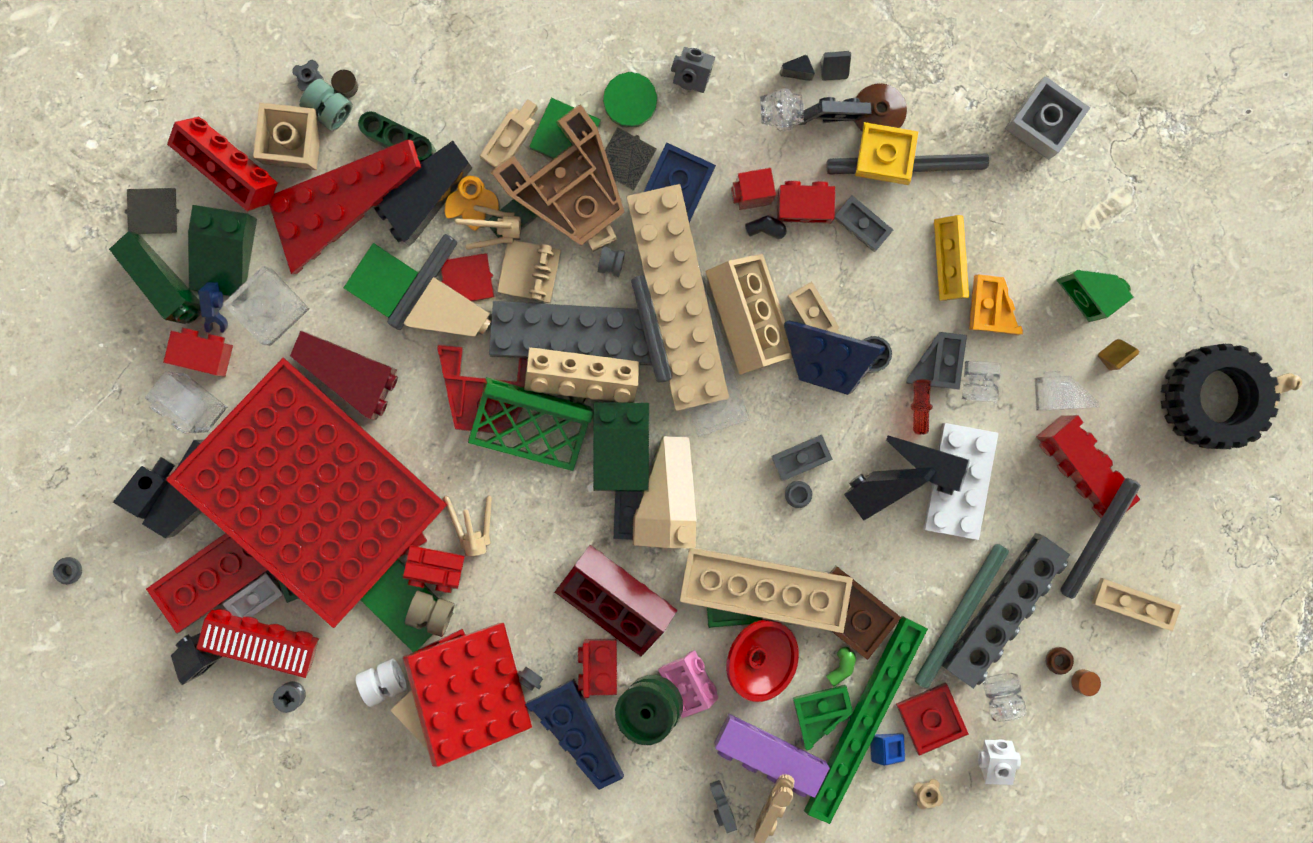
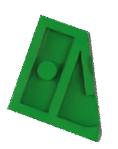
[793,685,853,751]

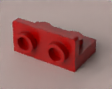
[578,639,617,698]

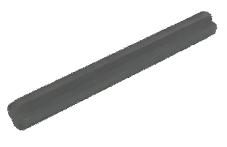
[1060,478,1140,599]

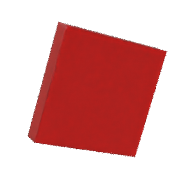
[896,683,969,756]

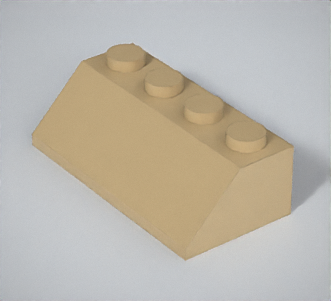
[705,254,793,375]

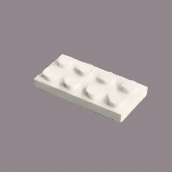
[923,423,999,540]

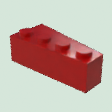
[1036,415,1141,519]

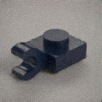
[198,282,228,333]

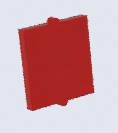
[441,253,494,301]

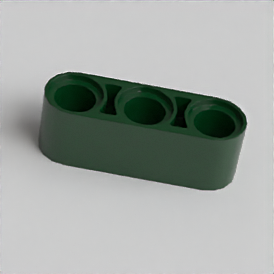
[358,111,436,163]

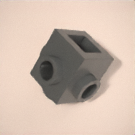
[671,47,715,93]

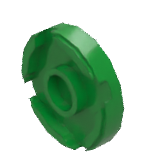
[603,72,657,128]

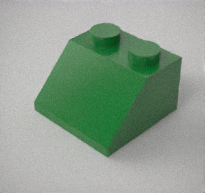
[1056,270,1134,322]

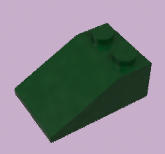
[188,205,257,298]
[593,402,649,492]

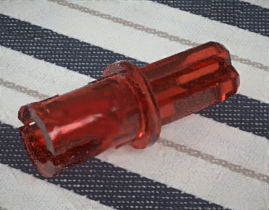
[911,379,933,435]

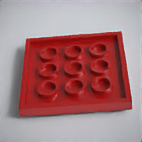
[403,622,532,767]

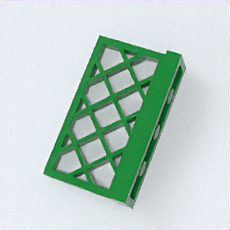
[468,377,594,471]

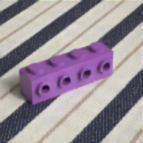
[714,713,829,798]

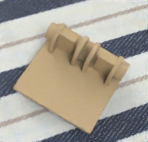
[497,240,561,303]

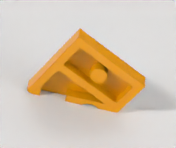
[969,274,1023,335]

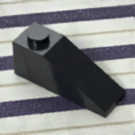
[886,435,970,495]
[844,467,936,521]

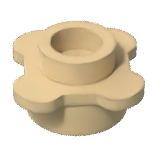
[913,779,944,810]

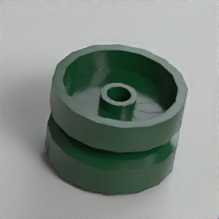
[615,675,683,746]

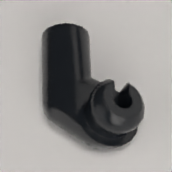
[745,215,787,239]

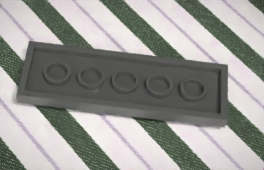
[489,301,652,365]

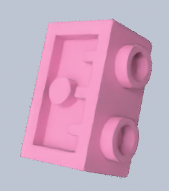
[658,650,718,718]

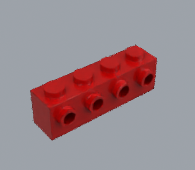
[167,116,278,211]

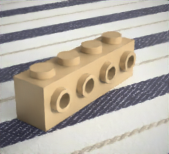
[524,347,639,403]

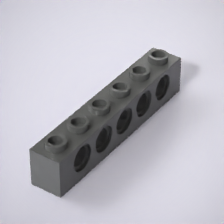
[942,533,1070,689]

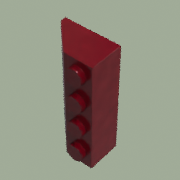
[554,545,678,657]

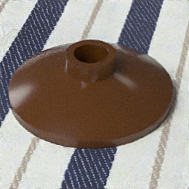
[855,83,907,131]

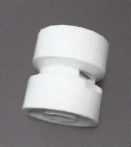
[356,658,407,707]

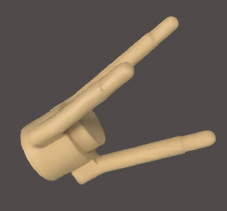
[454,205,521,250]
[444,495,492,556]

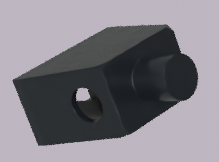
[113,457,175,519]

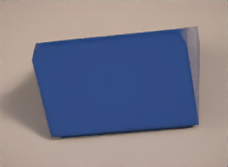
[870,733,905,766]

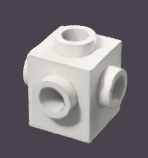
[978,740,1021,785]

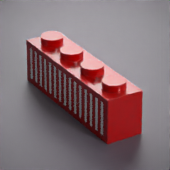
[196,609,319,678]

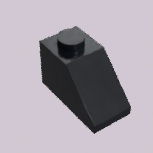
[171,633,222,685]

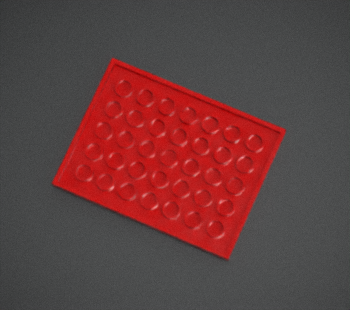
[166,357,448,628]

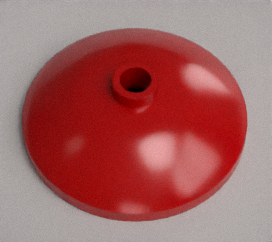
[726,620,799,702]

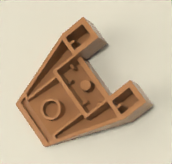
[490,104,625,245]

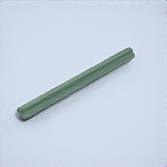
[915,544,1009,689]

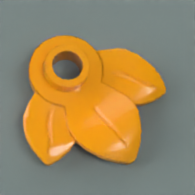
[445,176,499,231]

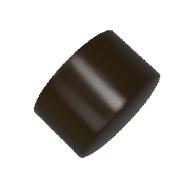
[331,69,358,98]

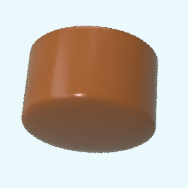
[1071,669,1101,696]

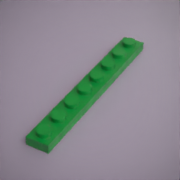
[804,616,928,824]

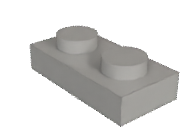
[222,571,283,618]

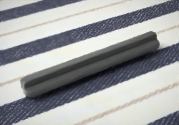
[387,234,457,330]
[631,275,672,383]

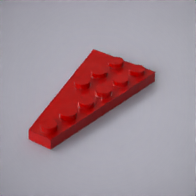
[269,140,421,274]

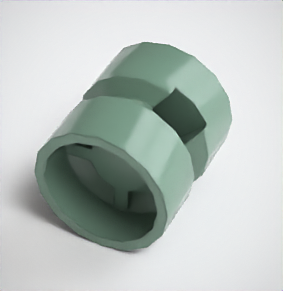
[299,79,353,131]

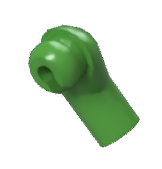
[826,647,856,687]

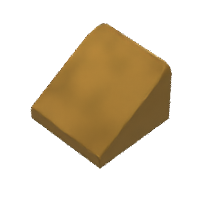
[1098,339,1140,370]

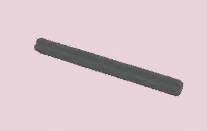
[826,154,989,174]

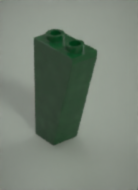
[109,231,201,324]

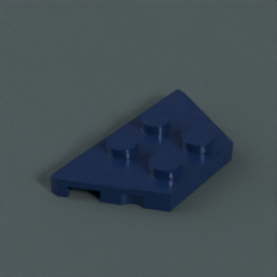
[784,320,885,395]

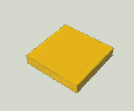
[855,122,918,185]

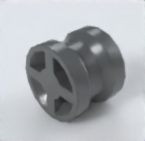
[598,246,625,277]
[273,681,306,713]

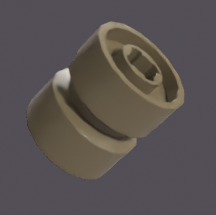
[405,591,455,637]

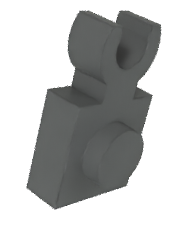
[710,780,737,833]

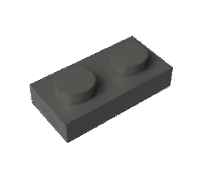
[834,195,893,252]
[771,434,833,481]

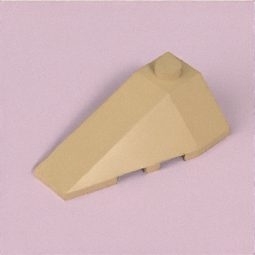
[632,436,696,548]

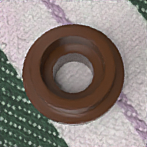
[1045,647,1074,675]

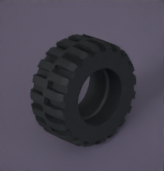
[1161,344,1280,449]

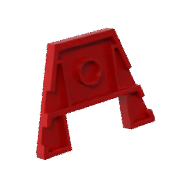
[437,345,543,435]

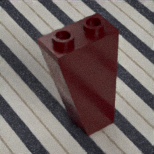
[290,331,398,419]

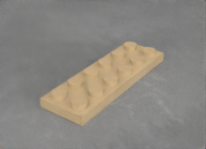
[680,548,853,633]

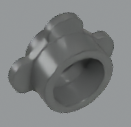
[292,60,324,91]

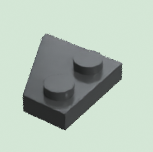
[907,332,967,390]

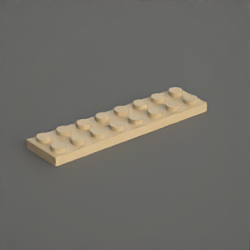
[627,184,729,411]

